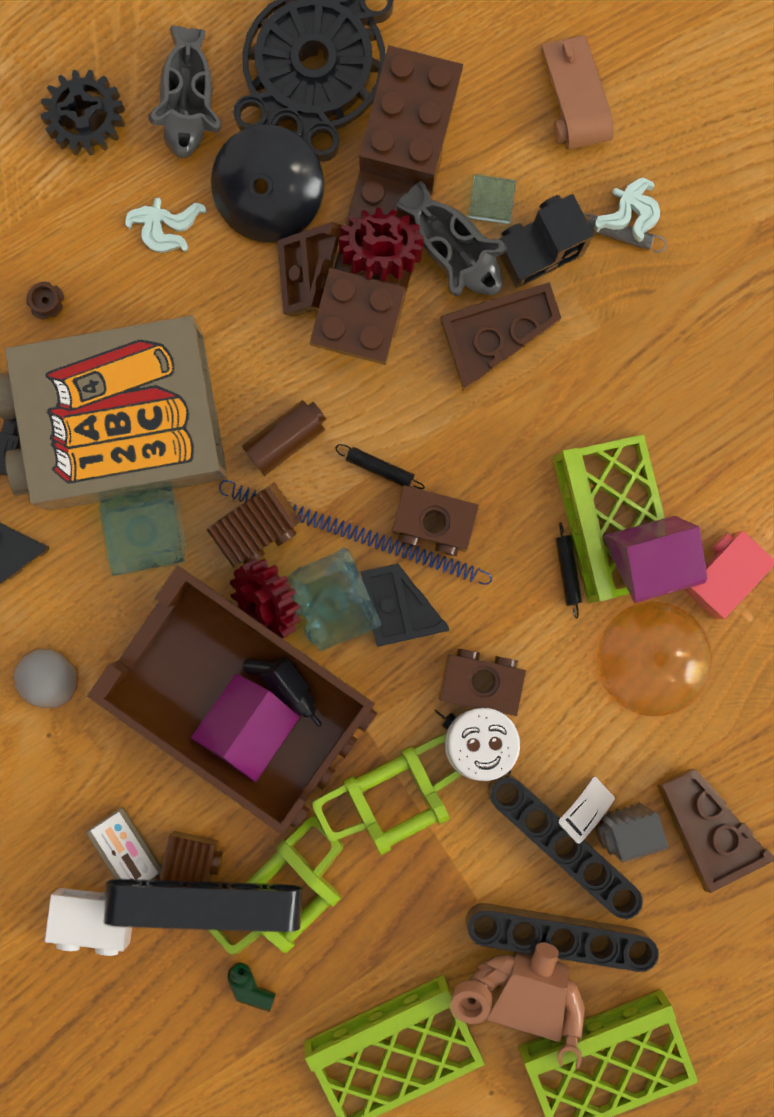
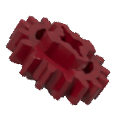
[339,208,424,282]
[230,559,300,639]

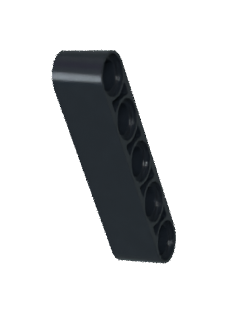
[487,774,643,919]
[104,879,302,932]
[466,903,659,972]

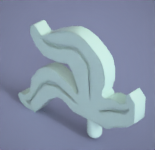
[594,178,660,242]
[125,198,206,253]

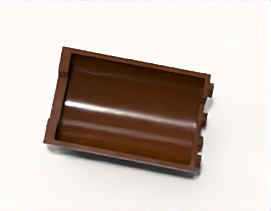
[87,565,378,835]

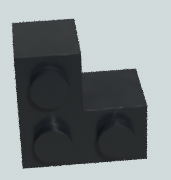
[499,194,594,289]

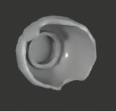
[13,649,77,708]

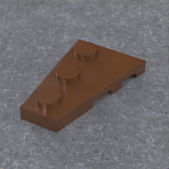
[440,282,561,391]
[657,769,774,893]

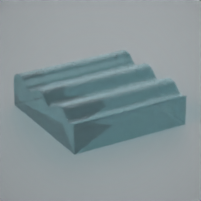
[468,174,516,225]

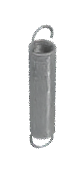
[583,213,667,253]

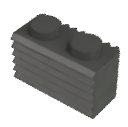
[596,802,668,863]

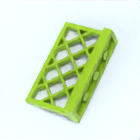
[552,434,665,604]
[304,974,485,1117]
[518,989,699,1117]

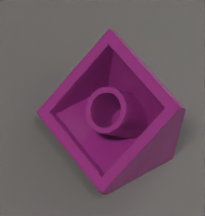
[604,516,707,604]
[191,673,300,783]

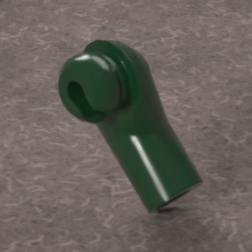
[227,962,276,1012]

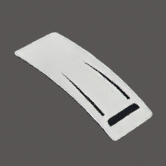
[558,777,615,844]

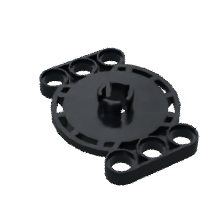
[233,0,394,162]

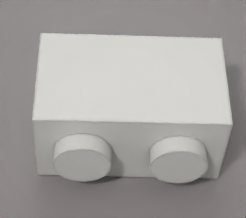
[45,888,132,956]

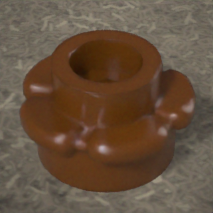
[26,282,64,319]

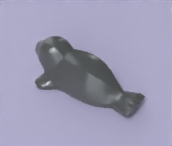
[148,25,221,159]
[395,180,507,296]

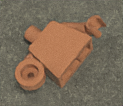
[450,942,585,1070]

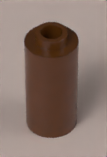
[242,400,327,476]

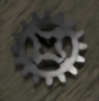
[40,70,125,156]

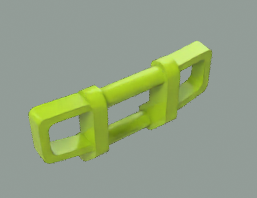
[311,734,461,856]
[208,816,343,954]

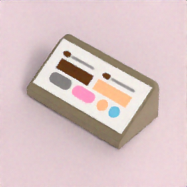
[86,807,162,880]

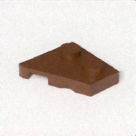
[277,222,342,316]

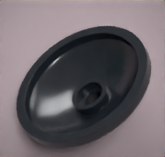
[211,125,324,243]

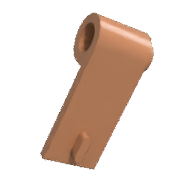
[541,35,614,150]

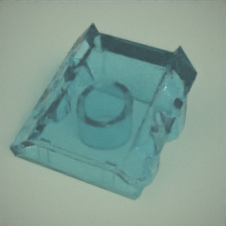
[100,486,186,576]
[288,547,382,651]

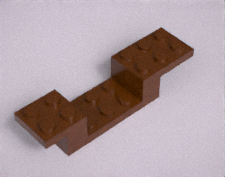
[310,45,463,365]

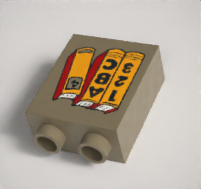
[0,315,228,511]

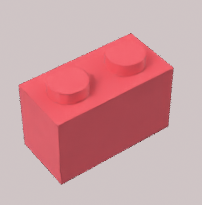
[684,531,774,619]

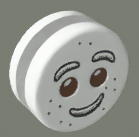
[445,708,520,781]

